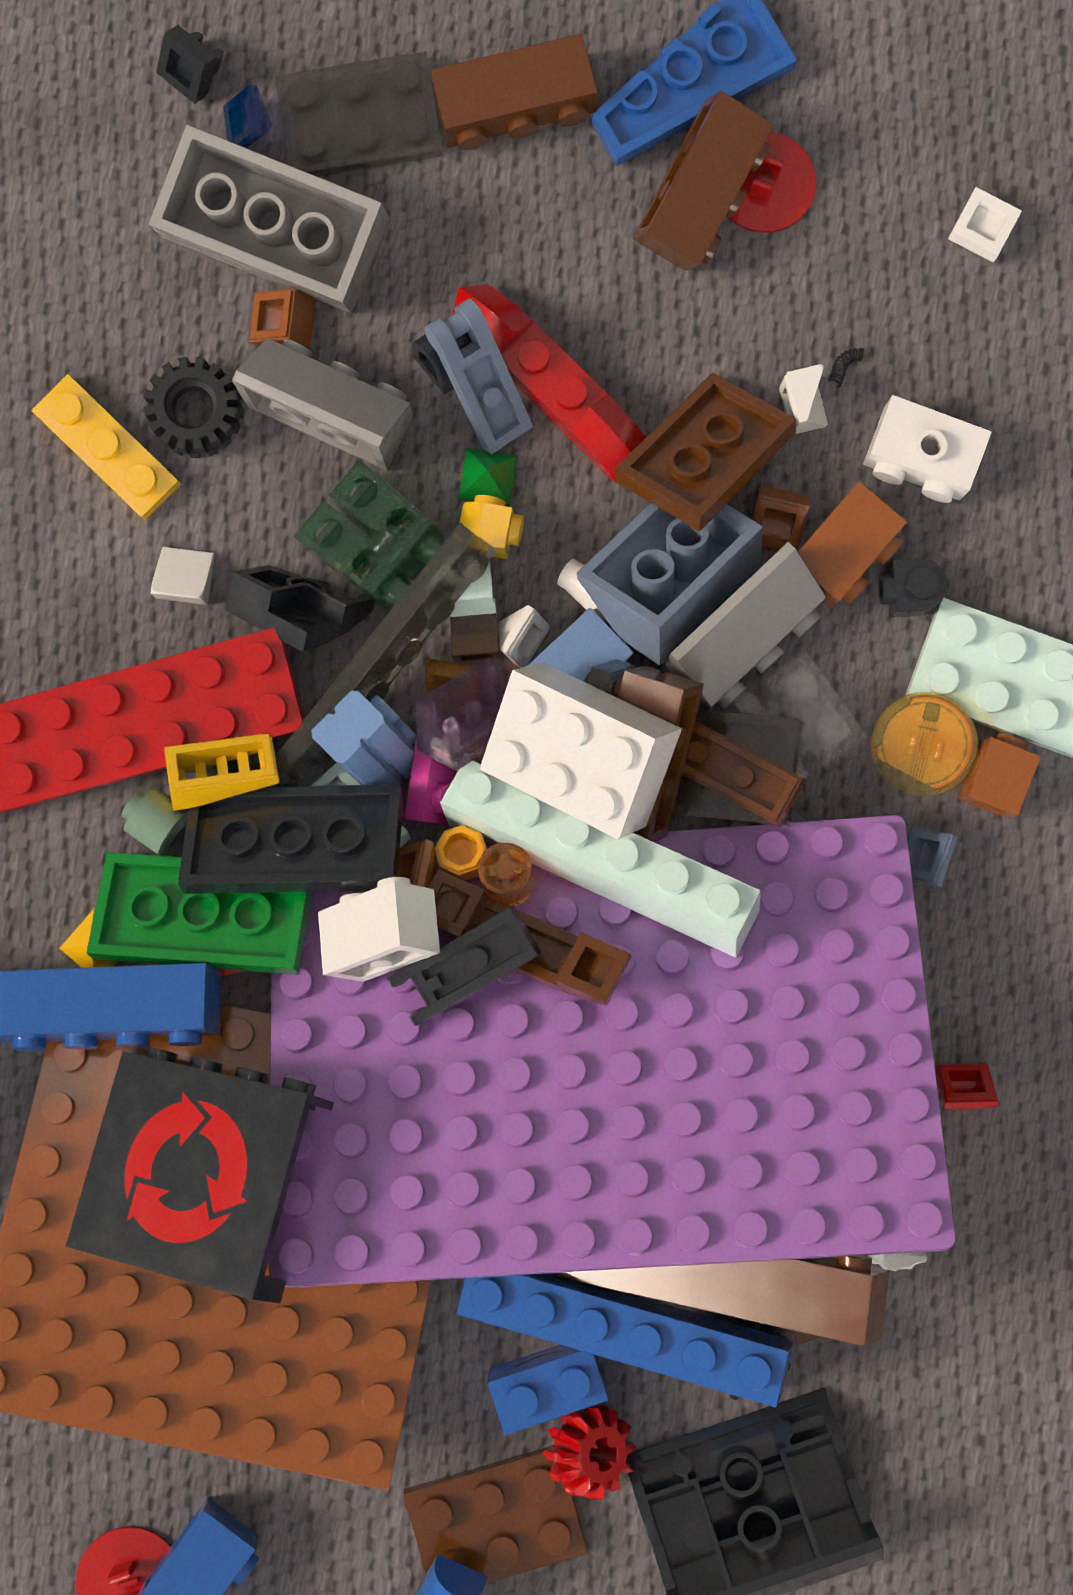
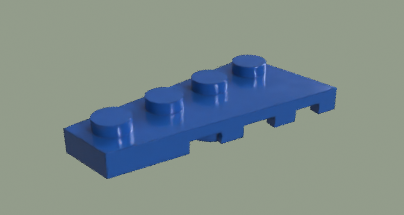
[592,0,797,166]

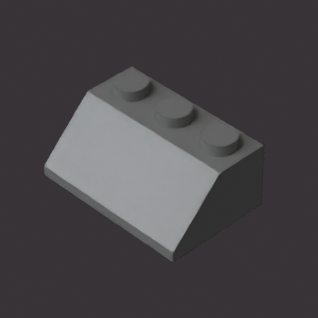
[232,338,413,471]
[664,542,826,711]

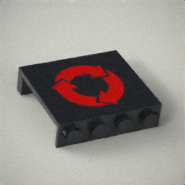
[66,1046,334,1304]

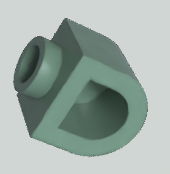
[121,788,188,856]

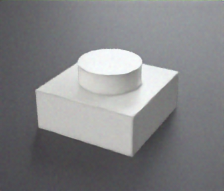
[948,187,1022,262]

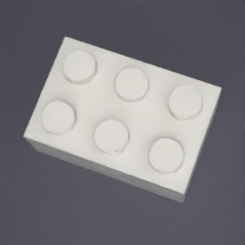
[480,662,682,840]

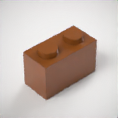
[798,481,907,609]

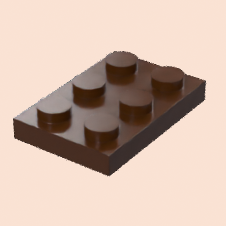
[615,372,797,532]
[403,1445,588,1584]

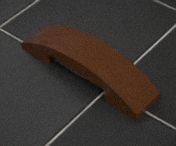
[428,869,632,1006]

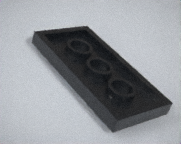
[178,784,404,894]

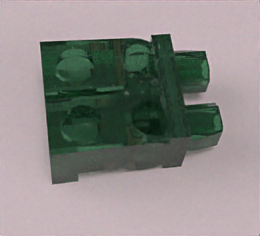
[294,459,458,616]

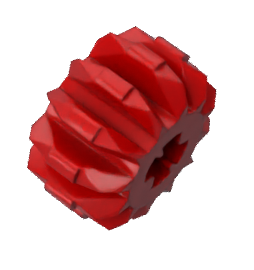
[542,1405,638,1500]

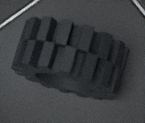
[143,357,243,458]

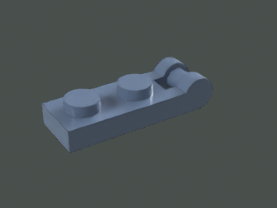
[424,298,533,455]

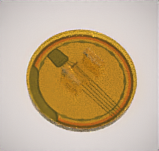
[871,692,978,796]

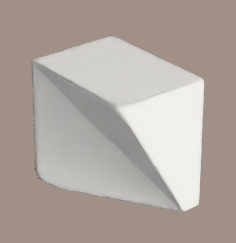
[779,364,828,434]

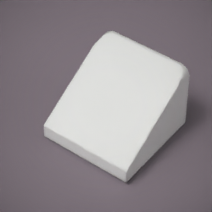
[150,547,215,605]

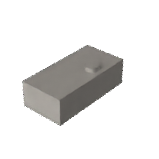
[148,125,390,314]

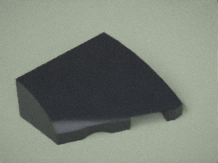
[225,565,375,652]

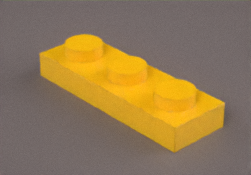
[31,374,181,520]

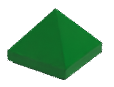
[459,448,517,507]

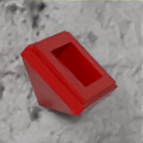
[935,1064,999,1111]

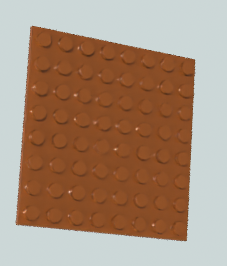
[0,1004,431,1491]

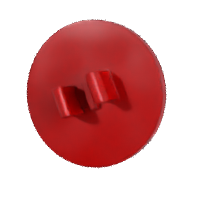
[729,132,816,233]
[76,1526,171,1595]

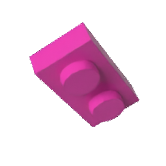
[405,714,465,827]

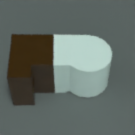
[448,561,500,662]

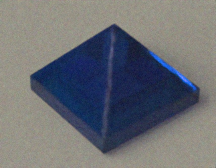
[223,84,272,148]

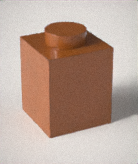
[958,733,1041,818]

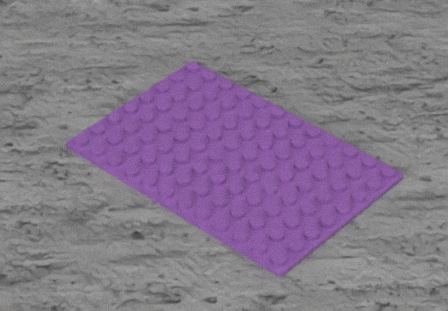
[269,815,955,1288]

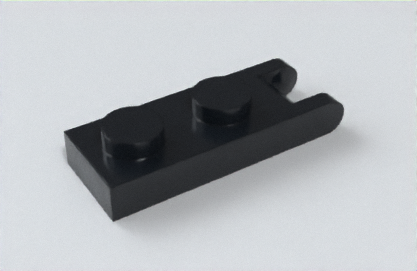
[387,905,541,1026]

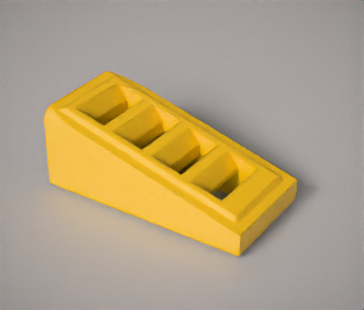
[164,734,279,811]

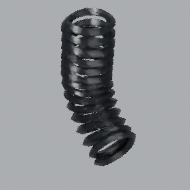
[828,348,864,388]

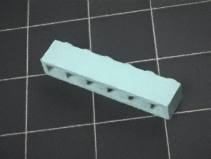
[440,758,761,958]

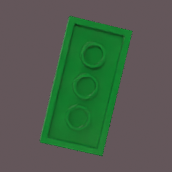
[86,852,313,975]

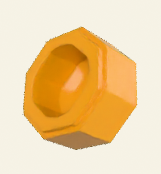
[434,825,490,881]

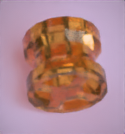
[478,843,536,906]

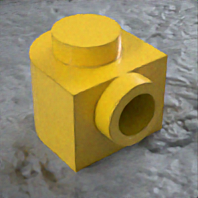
[455,495,524,560]

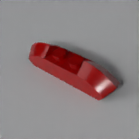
[452,284,646,483]

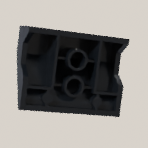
[626,1388,884,1595]

